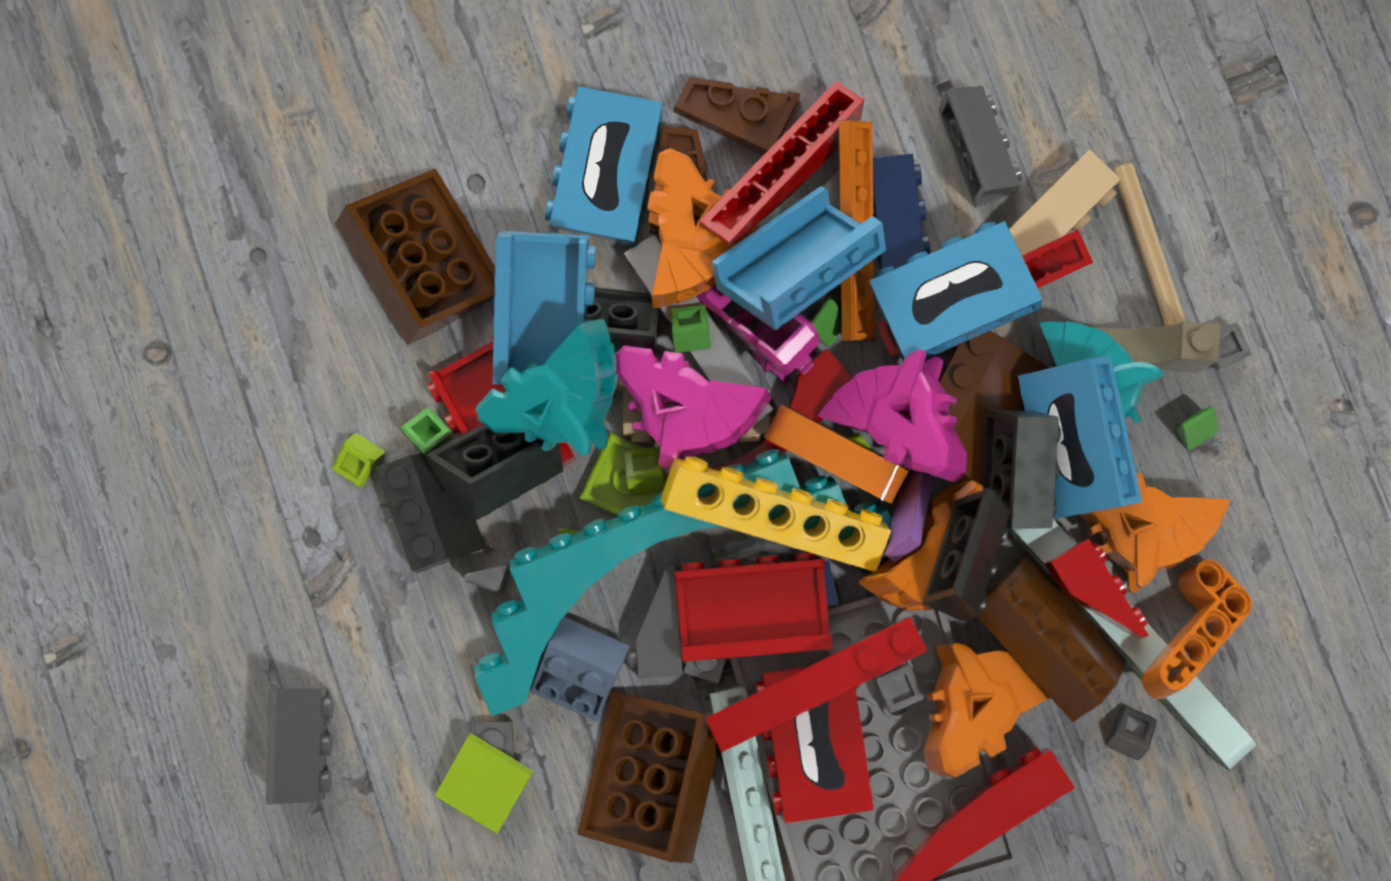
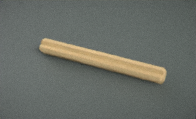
[1114,163,1186,326]

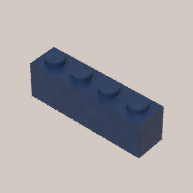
[873,154,930,271]

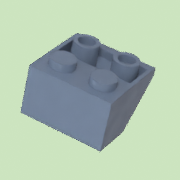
[531,617,630,722]

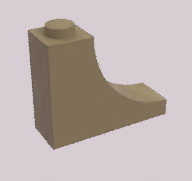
[1094,321,1220,373]

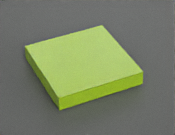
[580,433,669,516]
[435,733,534,834]

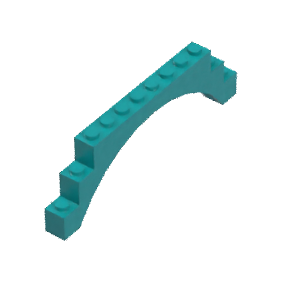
[474,449,892,716]

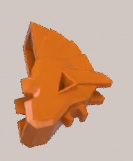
[647,148,759,308]
[1078,473,1231,593]
[858,480,987,611]
[924,643,1050,777]

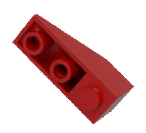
[1044,539,1148,638]

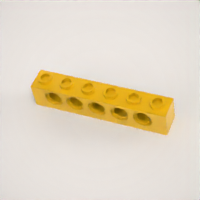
[660,456,891,572]

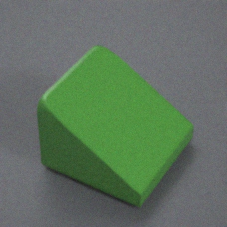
[811,299,842,347]
[670,305,711,353]
[400,406,452,455]
[1174,406,1218,450]

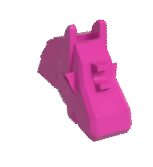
[696,284,819,384]
[615,346,772,473]
[817,349,967,483]

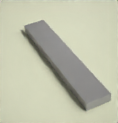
[624,235,773,424]

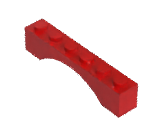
[662,349,853,493]

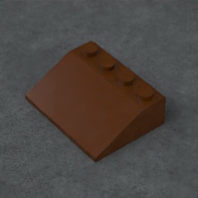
[335,168,495,345]
[939,331,1049,484]
[978,552,1127,722]
[577,690,719,863]

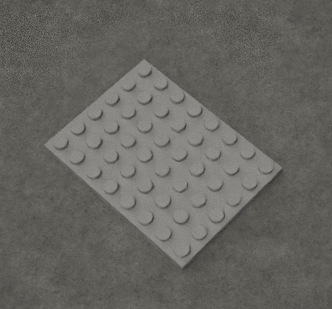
[730,595,1021,881]

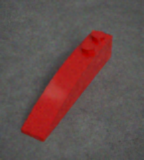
[700,81,865,246]
[875,229,1094,357]
[705,617,927,752]
[891,746,1075,881]

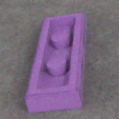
[885,471,934,562]

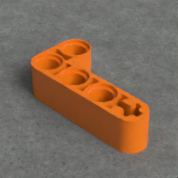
[764,404,909,504]
[1142,559,1252,699]

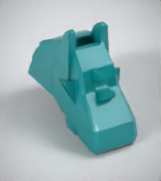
[476,319,618,456]
[1039,321,1164,424]

